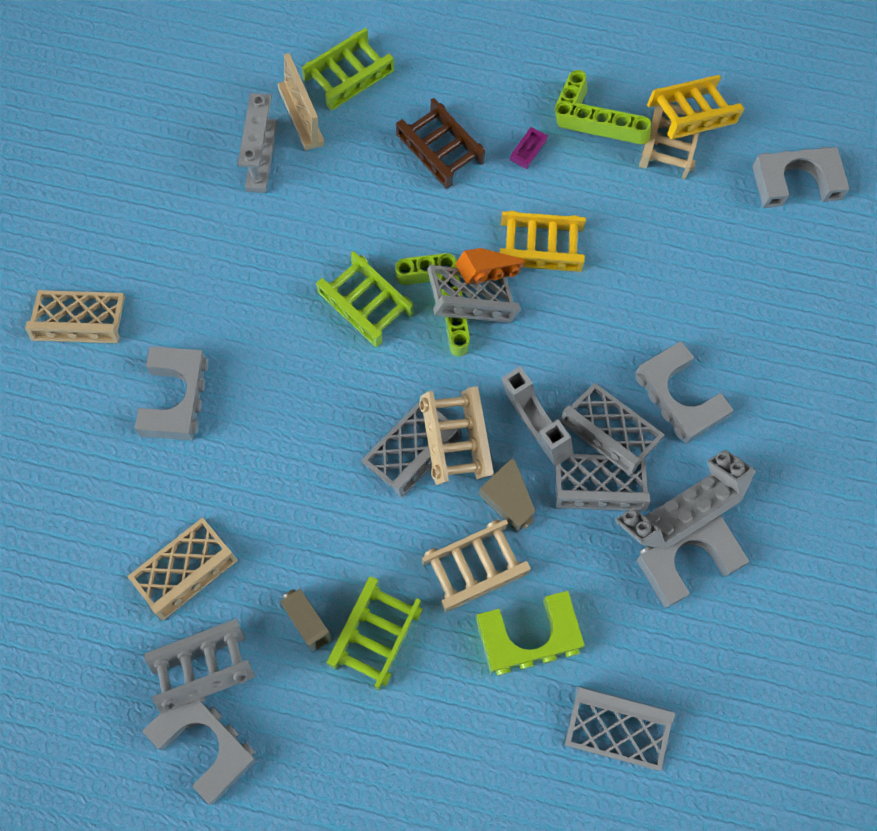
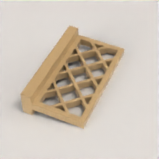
[278,53,324,151]
[25,290,125,343]
[127,517,238,621]

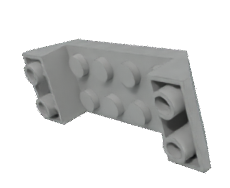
[615,450,755,549]

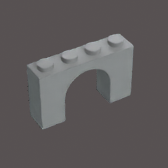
[752,147,849,208]
[635,341,734,444]
[135,346,208,441]
[501,366,574,466]
[637,515,750,609]
[142,697,257,805]

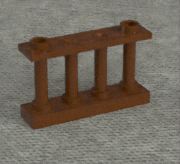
[396,98,485,189]

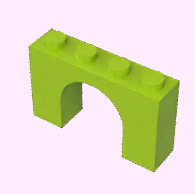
[475,591,585,676]

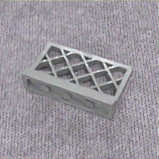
[427,265,520,323]
[560,383,665,475]
[361,401,462,498]
[555,454,650,511]
[564,686,675,771]

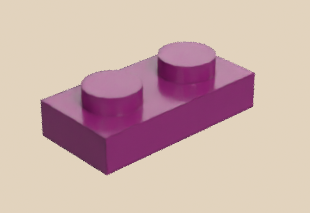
[510,127,548,169]

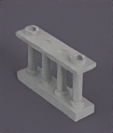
[238,93,278,193]
[144,619,256,714]

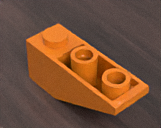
[455,248,525,284]

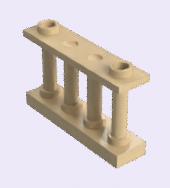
[639,103,703,179]
[419,386,494,485]
[422,519,531,613]

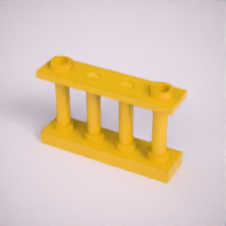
[647,75,745,140]
[499,210,586,272]

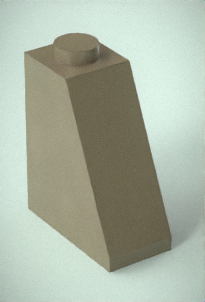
[479,458,535,533]
[280,589,333,653]

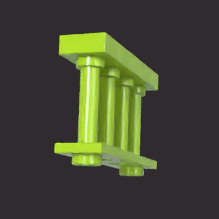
[302,27,394,111]
[316,251,413,348]
[326,576,423,691]

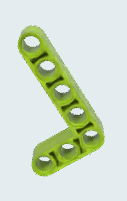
[555,70,651,144]
[395,253,470,357]

